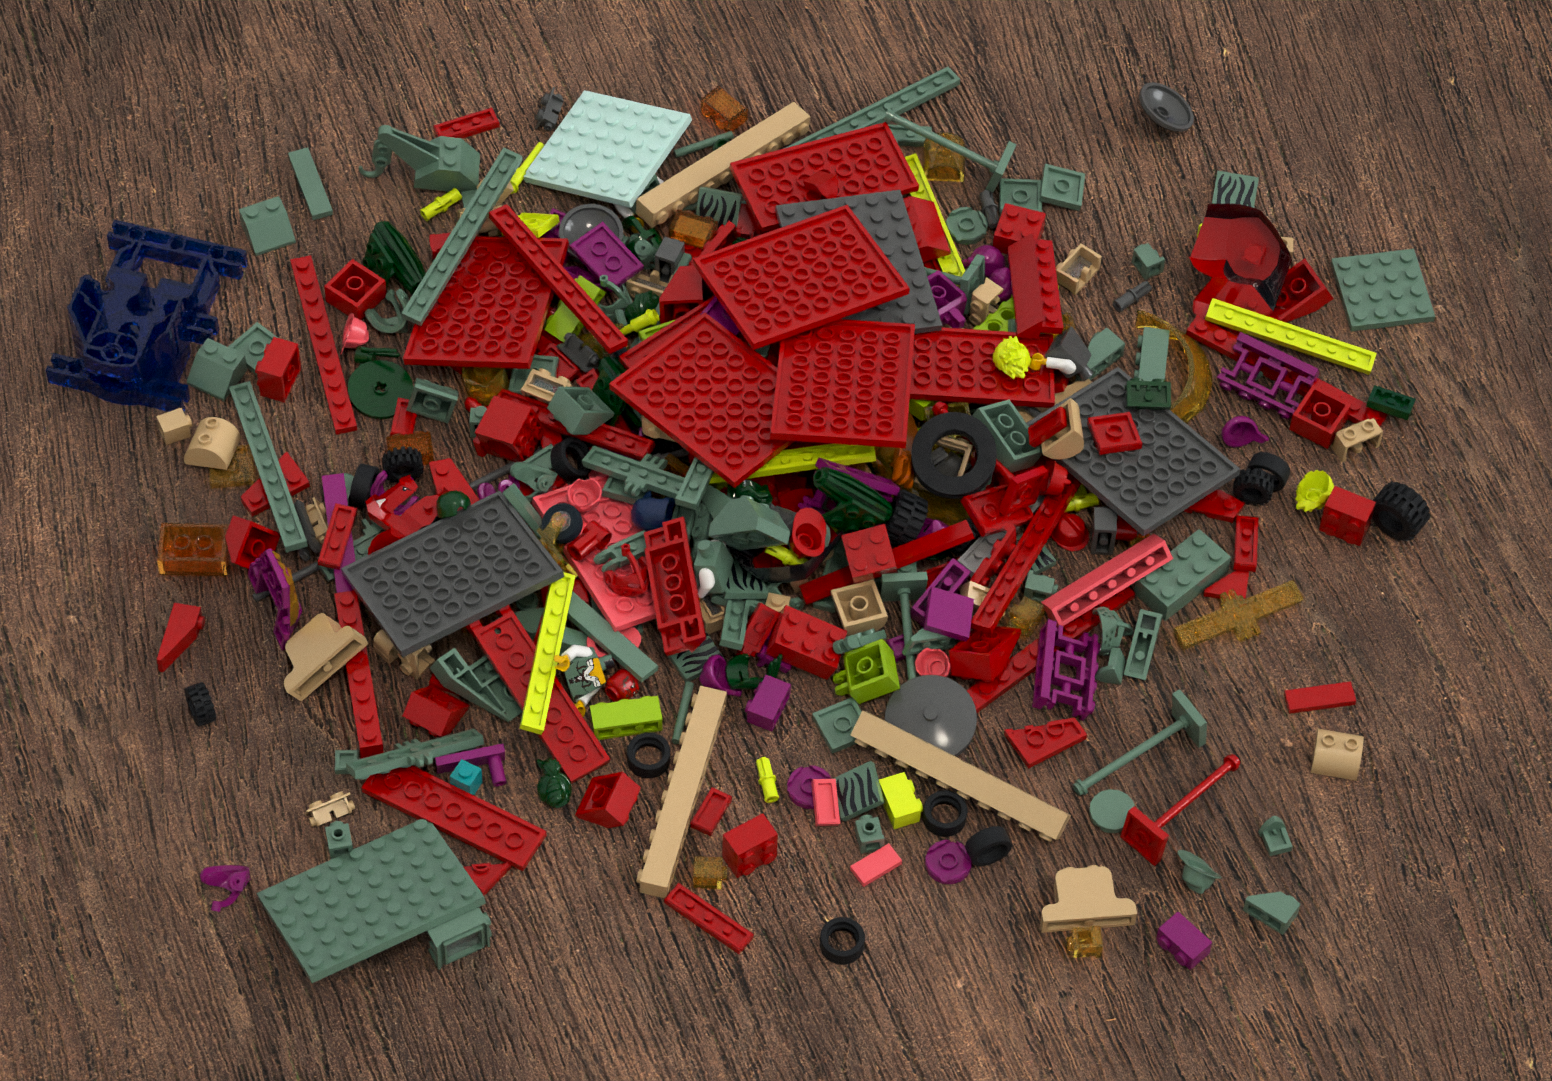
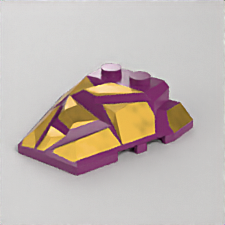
[248,549,302,651]

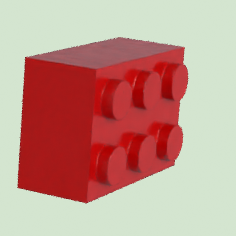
[765,605,847,680]

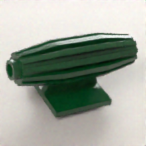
[362,221,426,295]
[592,356,642,429]
[813,467,893,534]

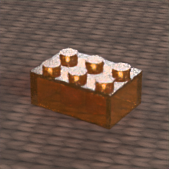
[157,523,230,576]

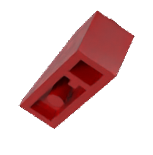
[157,603,205,672]

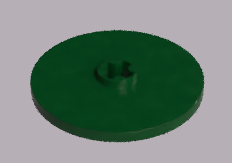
[348,360,413,419]

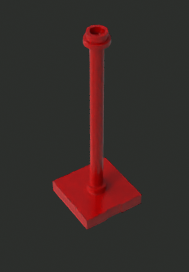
[932,401,1049,516]
[1120,754,1240,866]

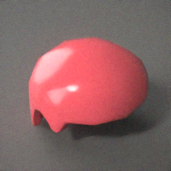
[566,478,602,512]
[914,648,951,678]

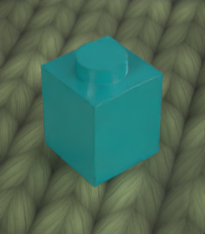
[450,759,483,795]

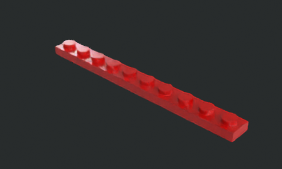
[489,204,628,354]
[290,255,357,435]
[1186,315,1387,427]
[971,472,1081,634]
[966,586,1135,713]

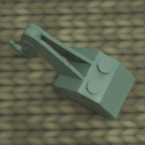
[358,125,480,193]
[691,485,790,564]

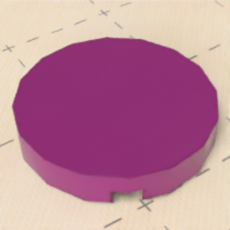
[787,765,831,809]
[925,840,972,884]

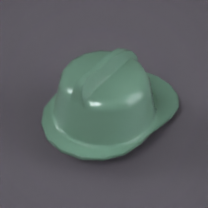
[1177,850,1222,894]

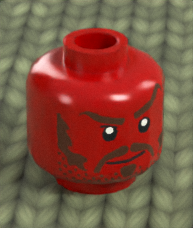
[605,669,639,702]

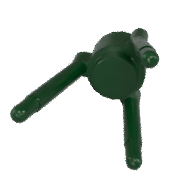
[354,346,400,365]

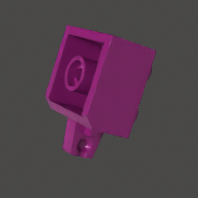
[927,270,967,329]

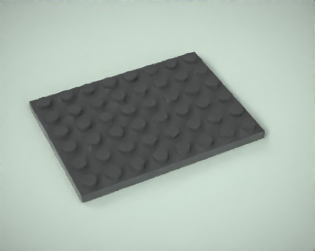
[775,190,942,334]
[1026,367,1240,536]
[341,491,564,657]

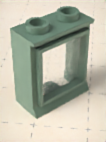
[427,907,492,970]

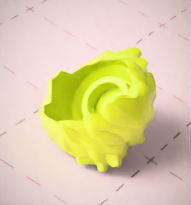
[993,336,1031,379]
[1295,470,1334,512]

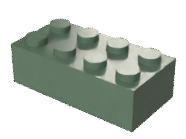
[1134,529,1231,621]

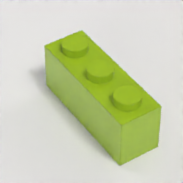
[544,275,606,343]
[590,696,663,740]

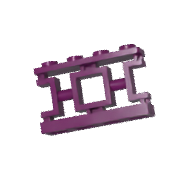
[1216,332,1319,419]
[798,457,900,526]
[1032,619,1100,721]

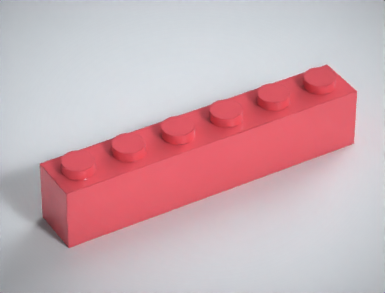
[1041,533,1173,626]

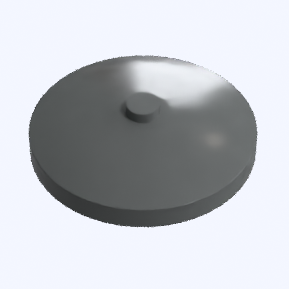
[885,675,977,757]

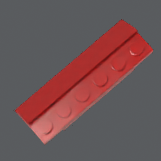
[1007,233,1063,339]
[644,516,706,656]

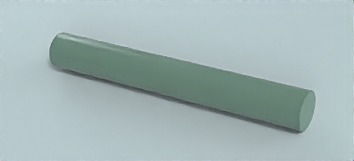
[673,131,734,158]
[671,681,694,744]

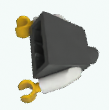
[1029,326,1093,381]

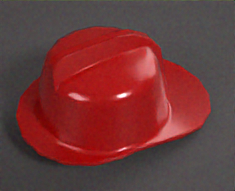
[1039,460,1072,495]
[789,507,826,559]
[1050,512,1089,551]

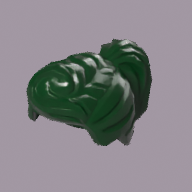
[624,291,660,337]
[727,480,773,506]
[536,757,572,808]

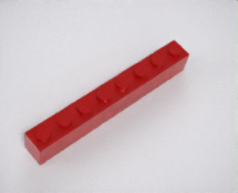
[334,590,384,759]

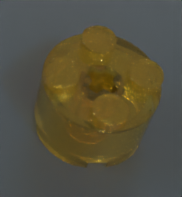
[461,367,510,405]

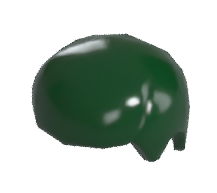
[436,490,471,518]

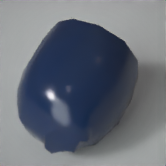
[631,491,676,532]

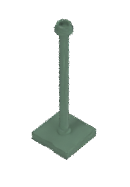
[883,108,1017,194]
[924,254,985,314]
[879,572,928,680]
[1072,689,1207,796]

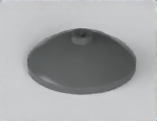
[1139,82,1194,132]
[559,204,623,260]

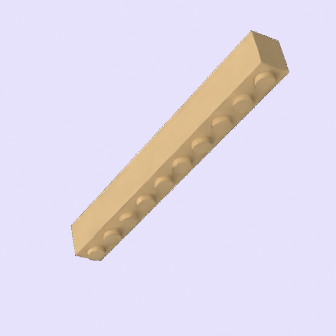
[635,102,811,228]
[636,686,727,898]
[850,710,1071,842]

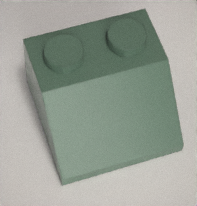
[239,196,296,256]
[187,338,247,401]
[406,378,459,424]
[547,387,615,435]

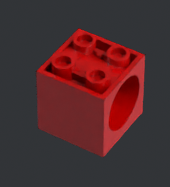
[474,396,545,462]

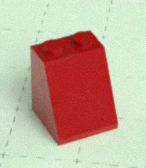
[659,265,703,324]

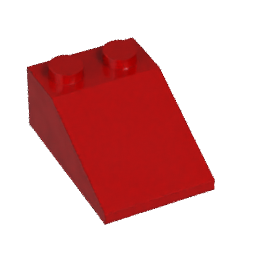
[1270,258,1334,323]
[949,626,1021,682]

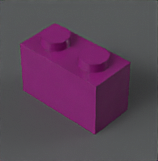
[745,675,791,732]
[1156,912,1212,970]

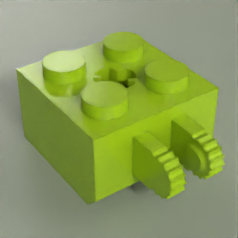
[833,639,900,704]

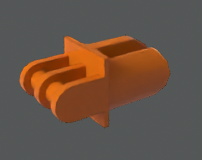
[889,448,914,489]

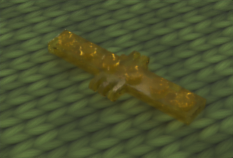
[1173,580,1303,650]

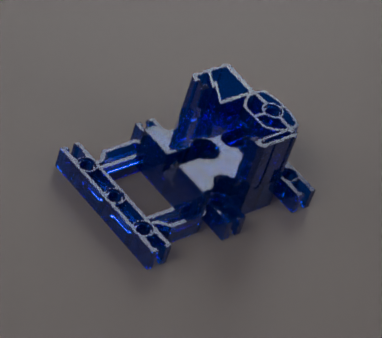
[46,219,248,412]

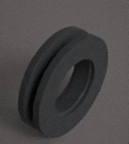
[911,412,997,499]

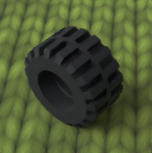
[1372,482,1430,541]
[881,489,928,547]

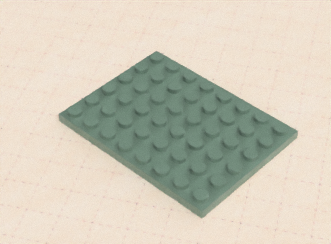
[257,819,486,983]

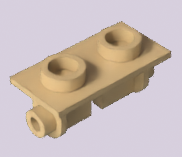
[305,497,328,544]
[305,791,355,827]

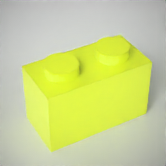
[879,772,923,829]

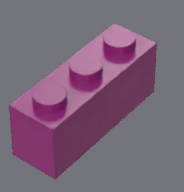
[910,558,970,627]

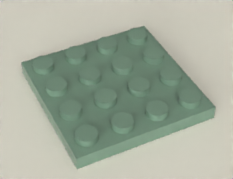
[1330,249,1435,332]

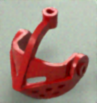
[603,544,650,598]

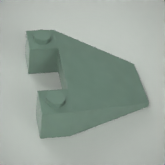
[430,617,523,722]

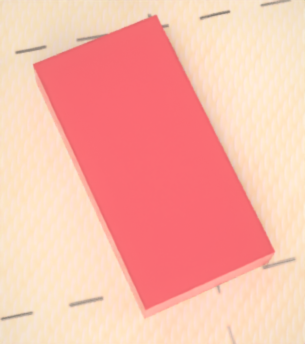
[811,779,840,826]
[850,843,902,887]

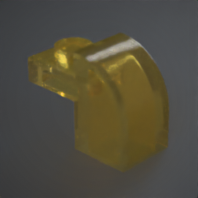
[1007,596,1045,637]

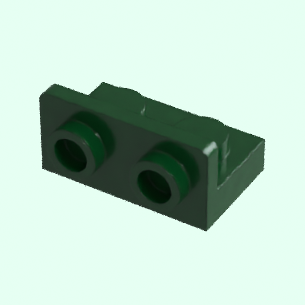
[1124,378,1171,410]
[1366,385,1416,420]

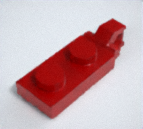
[736,602,780,657]

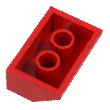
[903,196,951,262]

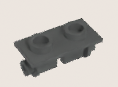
[535,87,564,131]
[556,332,599,373]

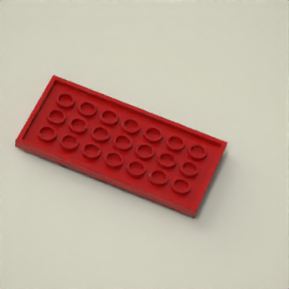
[729,122,919,233]
[910,327,1055,408]

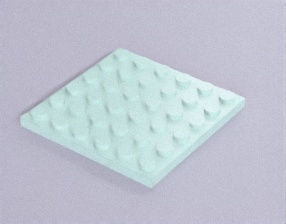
[523,90,692,208]

